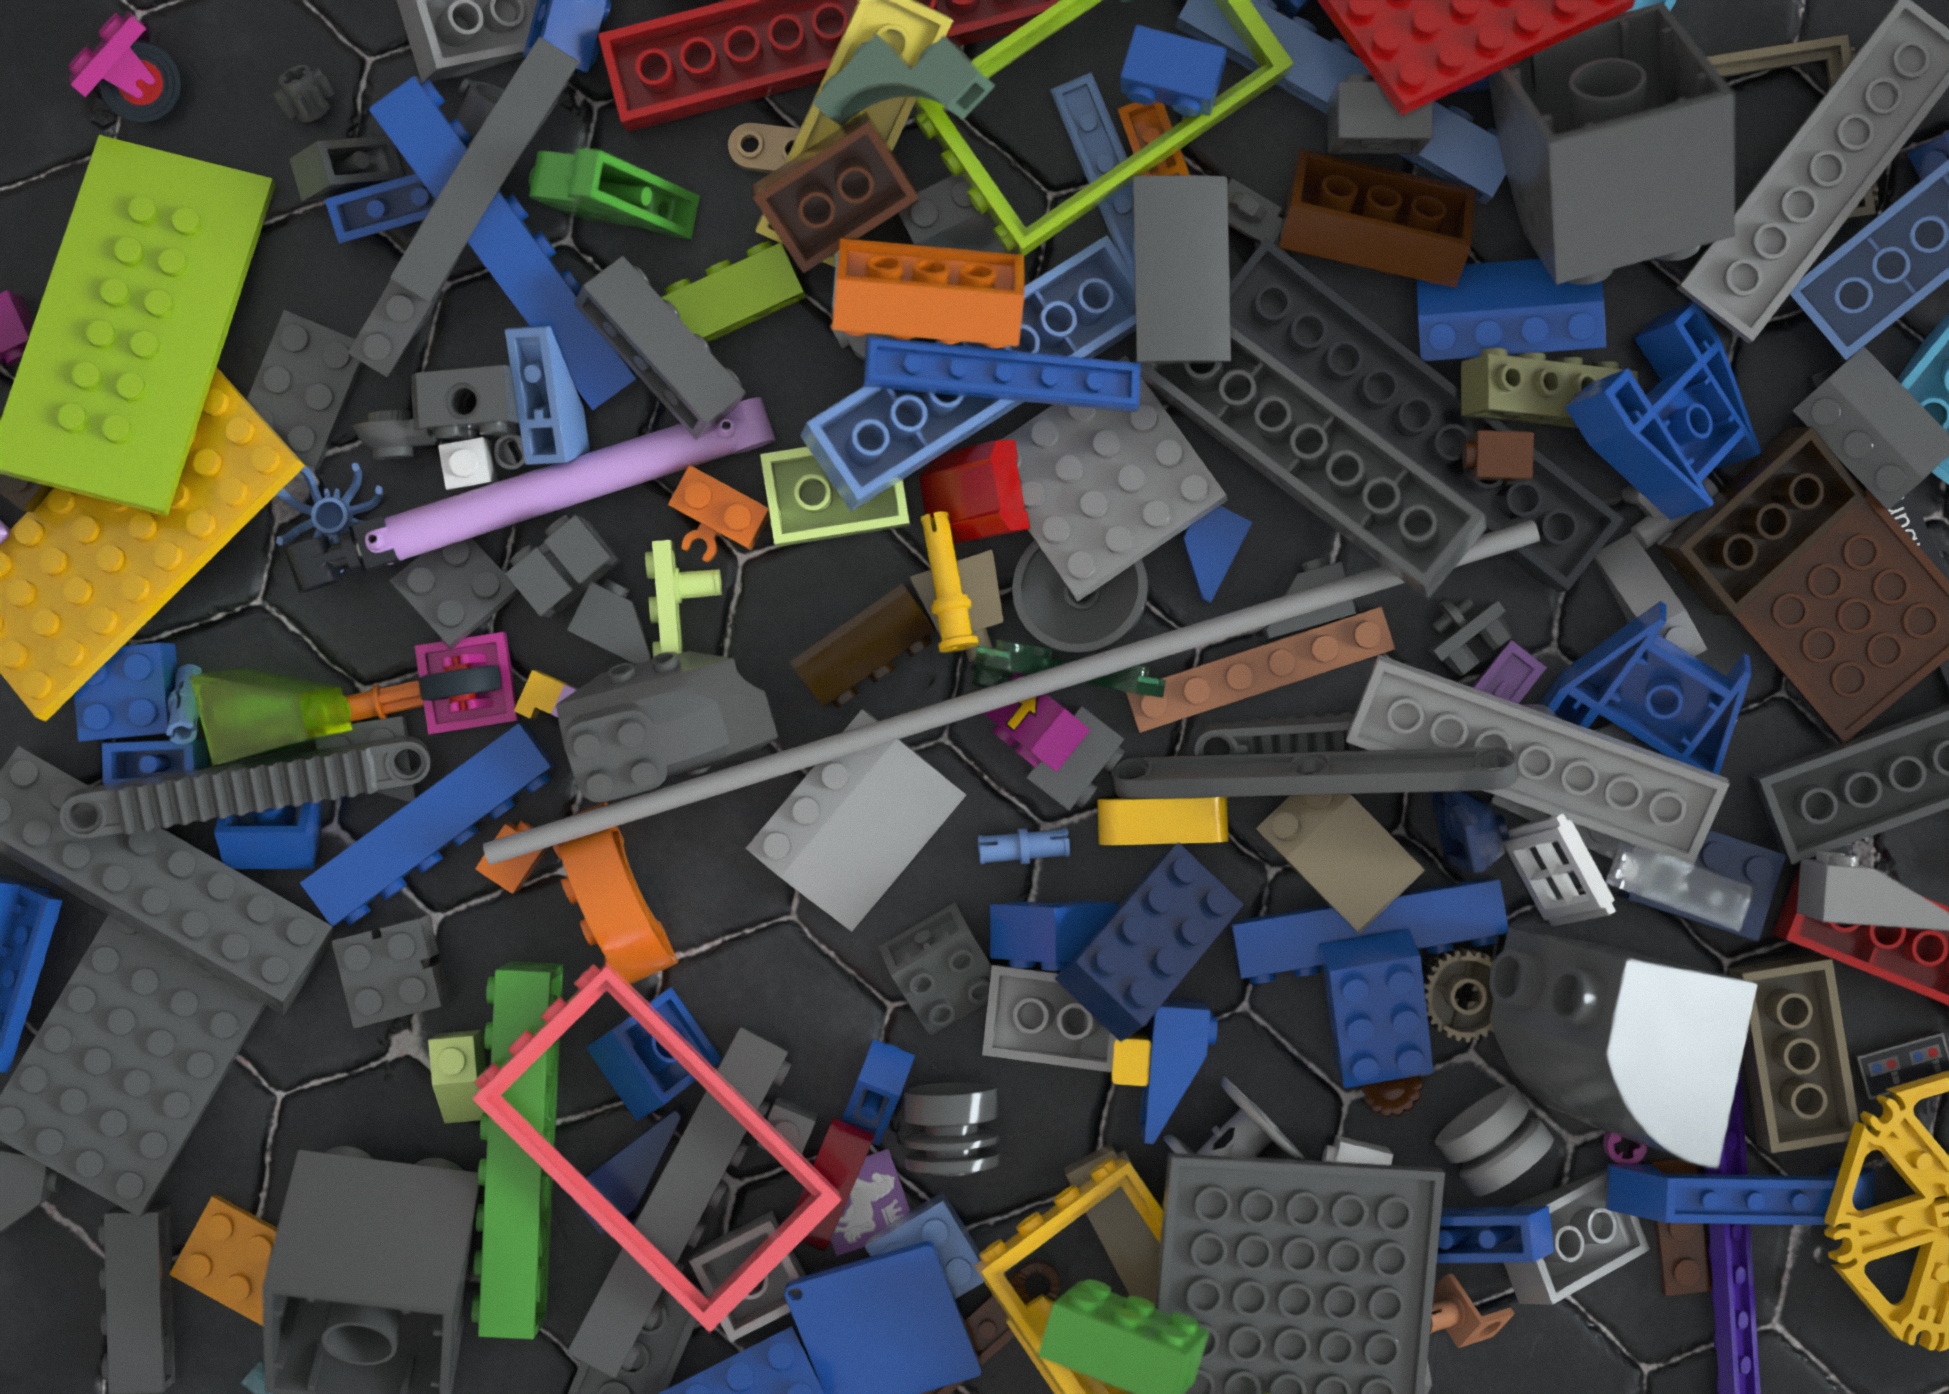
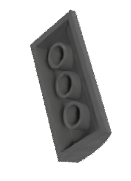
[1133,175,1231,365]

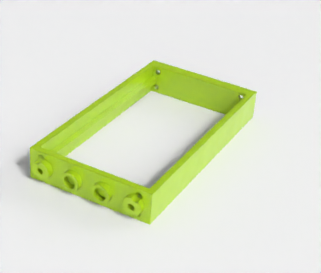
[914,0,1294,256]

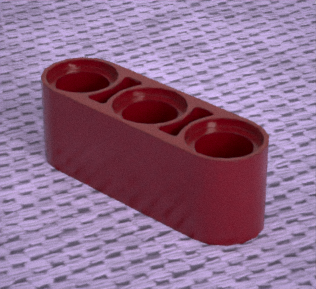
[793,1117,875,1252]

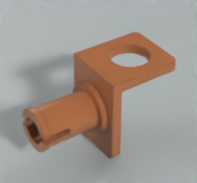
[1430,1273,1515,1348]

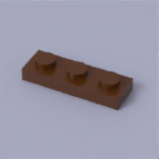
[1648,1157,1711,1296]

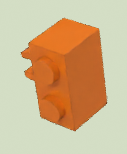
[668,465,770,563]

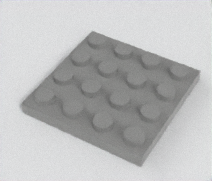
[1001,356,1228,602]

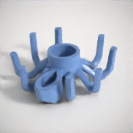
[276,463,384,573]

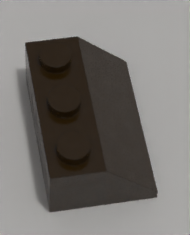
[790,583,935,709]

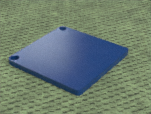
[784,1241,981,1394]

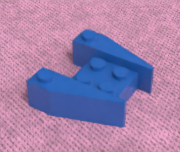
[1565,301,1761,520]
[1538,601,1751,775]

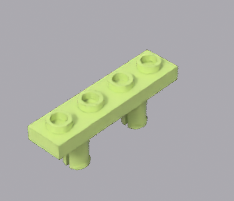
[645,540,722,658]

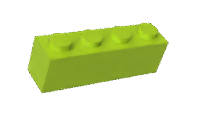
[661,241,806,343]

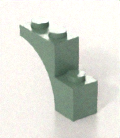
[812,34,995,126]

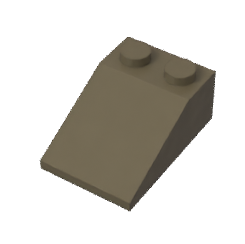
[1256,772,1425,934]

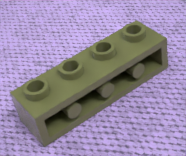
[1461,348,1638,428]

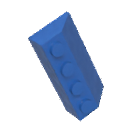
[1417,258,1606,361]

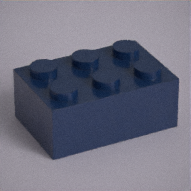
[1617,830,1786,941]

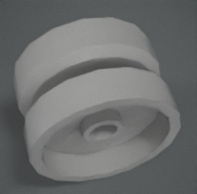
[1435,1085,1554,1196]

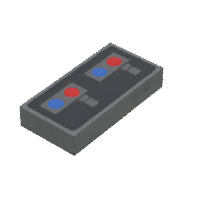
[1852,1031,1949,1100]

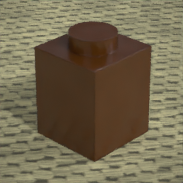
[1462,430,1534,482]

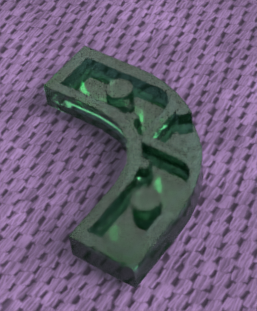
[974,640,1166,698]

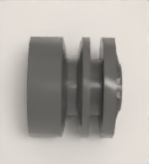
[902,1082,1000,1176]

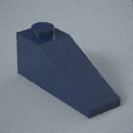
[572,1104,685,1235]

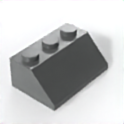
[1792,346,1949,510]

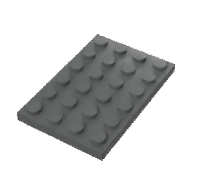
[0,915,266,1217]

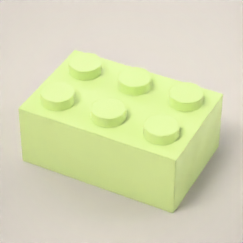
[760,447,911,547]

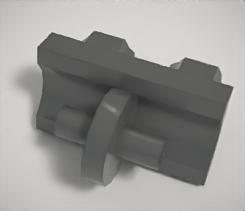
[1427,597,1513,676]

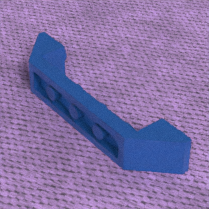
[1605,1164,1875,1225]

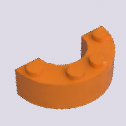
[552,802,679,984]

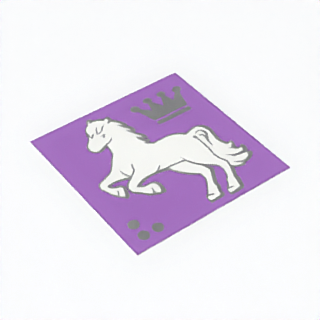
[831,1149,910,1256]

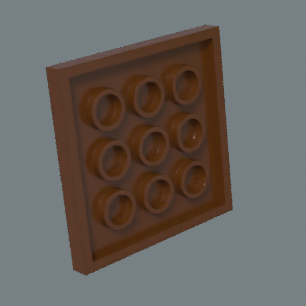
[1733,488,1949,743]

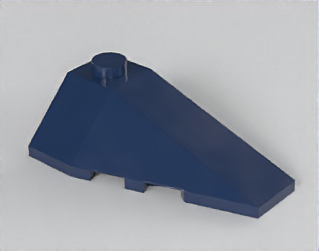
[1430,791,1509,873]

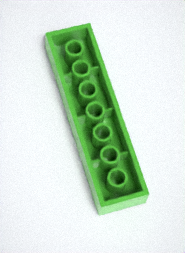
[472,961,563,1339]

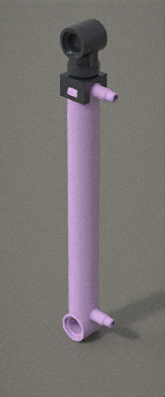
[284,397,776,593]

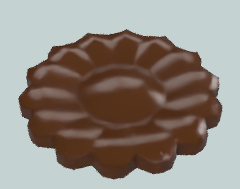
[1362,1075,1424,1118]

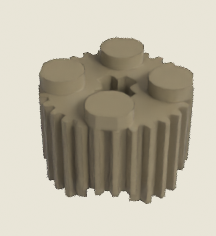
[1422,946,1495,1042]

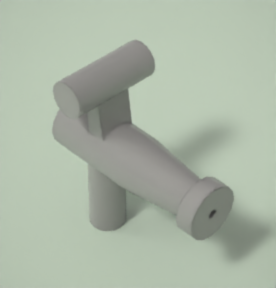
[1622,477,1719,571]

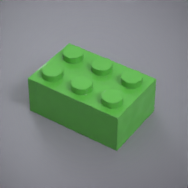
[1038,1280,1210,1394]

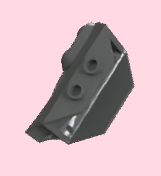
[556,651,779,802]

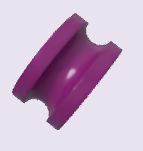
[1602,1132,1647,1164]

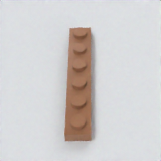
[1125,607,1395,733]

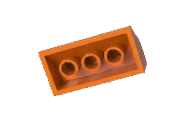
[832,238,1024,348]

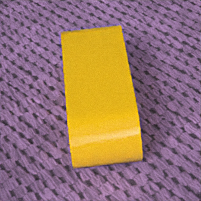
[1097,797,1229,845]

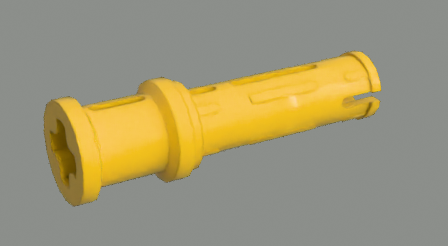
[920,512,979,652]

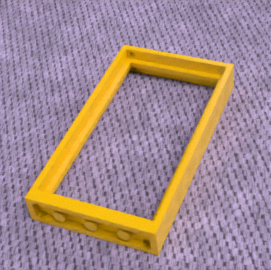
[973,1158,1163,1394]

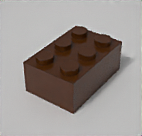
[751,112,919,274]

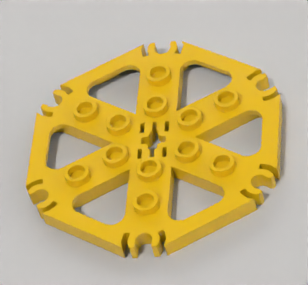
[1824,1070,1949,1352]

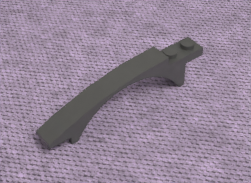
[348,37,580,377]

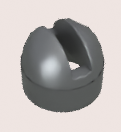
[494,436,527,470]

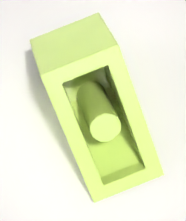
[428,1030,486,1123]

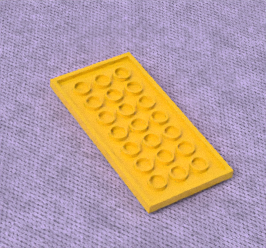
[0,367,305,722]

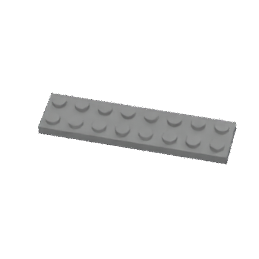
[1677,0,1949,343]
[1346,655,1729,865]

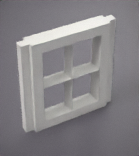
[1503,814,1616,927]

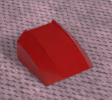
[919,440,1030,545]

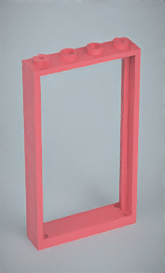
[472,962,842,1332]

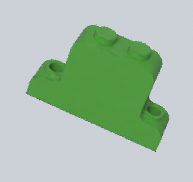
[529,148,700,239]

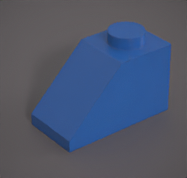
[1181,506,1253,604]
[842,1039,915,1146]

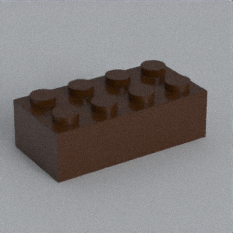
[1279,149,1476,288]

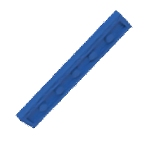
[863,337,1141,412]

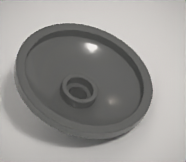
[1012,540,1148,655]

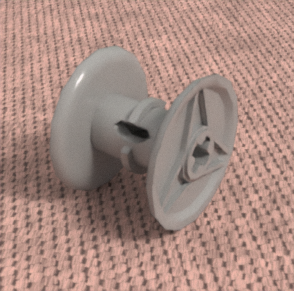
[1163,1076,1305,1160]

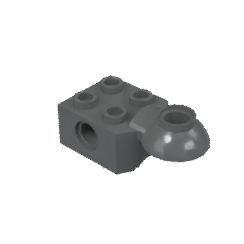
[353,365,521,460]

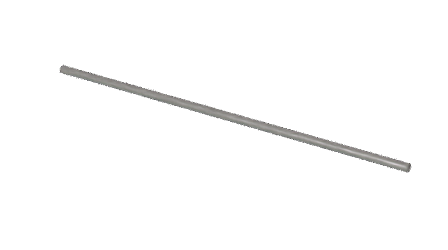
[483,520,1540,865]

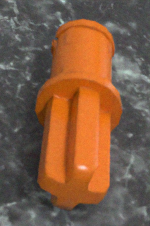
[334,681,424,725]

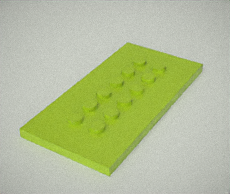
[0,135,276,516]

